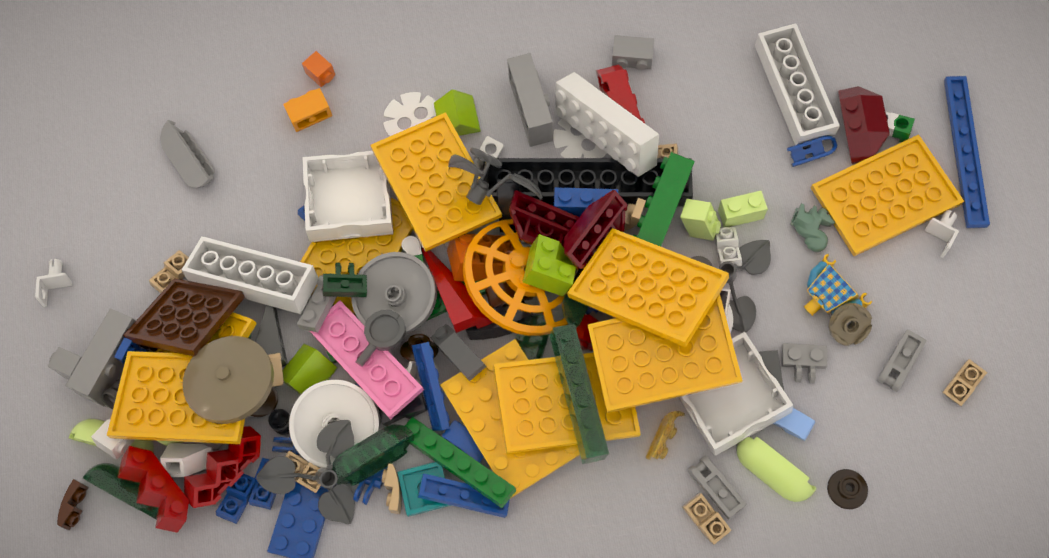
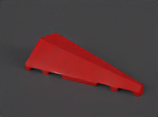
[421,248,494,333]

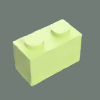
[718,191,768,227]
[680,199,721,241]

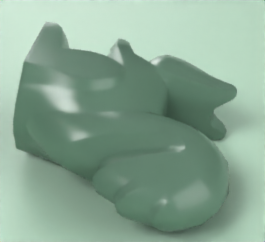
[790,203,835,252]

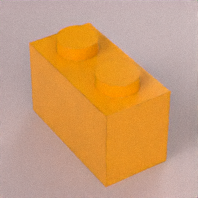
[283,88,332,132]

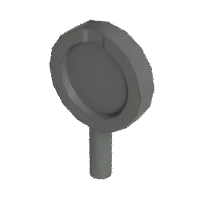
[355,310,406,367]

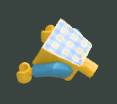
[804,254,872,316]

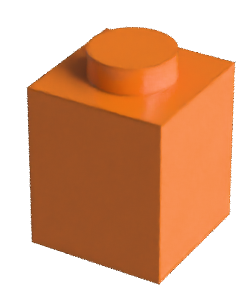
[302,51,335,87]

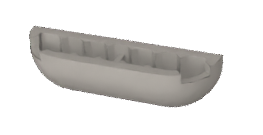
[160,120,215,187]

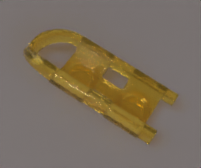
[645,411,685,460]

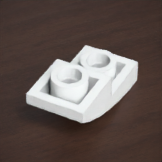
[715,227,742,266]

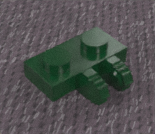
[323,263,367,297]

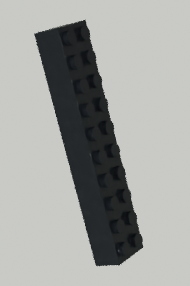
[483,158,693,207]

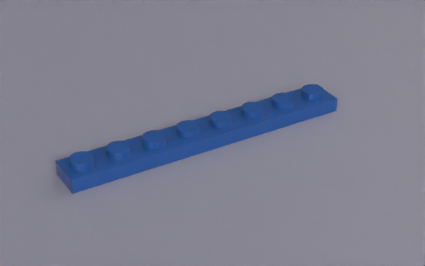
[944,76,990,228]

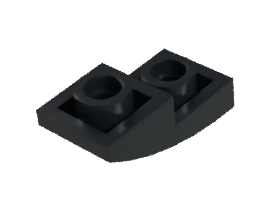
[378,392,427,426]

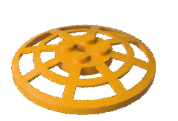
[463,219,583,336]

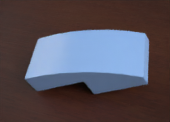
[773,408,816,441]

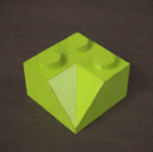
[523,234,576,297]

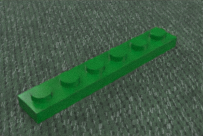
[398,417,516,508]

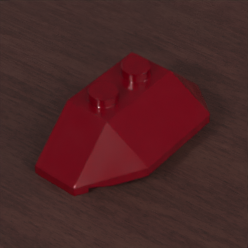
[838,86,890,164]
[509,190,579,248]
[564,190,628,269]

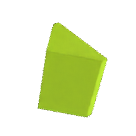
[434,89,481,136]
[282,344,338,395]

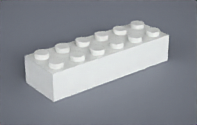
[755,23,840,145]
[555,72,659,177]
[182,236,318,314]

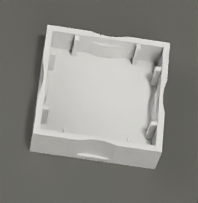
[303,151,393,242]
[679,332,793,456]

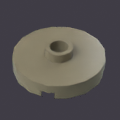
[828,303,872,346]

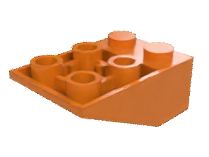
[447,233,515,281]

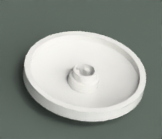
[289,380,379,469]

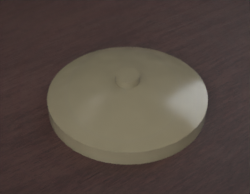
[183,336,274,424]

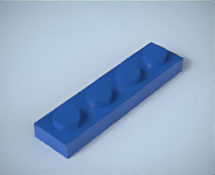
[412,342,450,431]
[417,473,510,518]

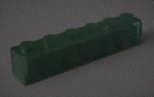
[550,323,609,464]

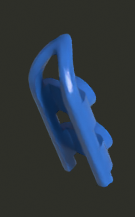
[787,136,837,167]

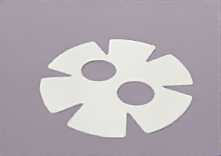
[383,92,436,136]
[553,119,607,158]

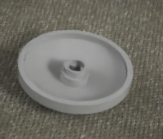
[351,252,437,335]

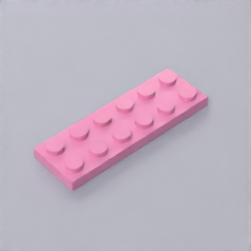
[309,301,424,420]

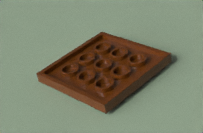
[123,278,245,356]

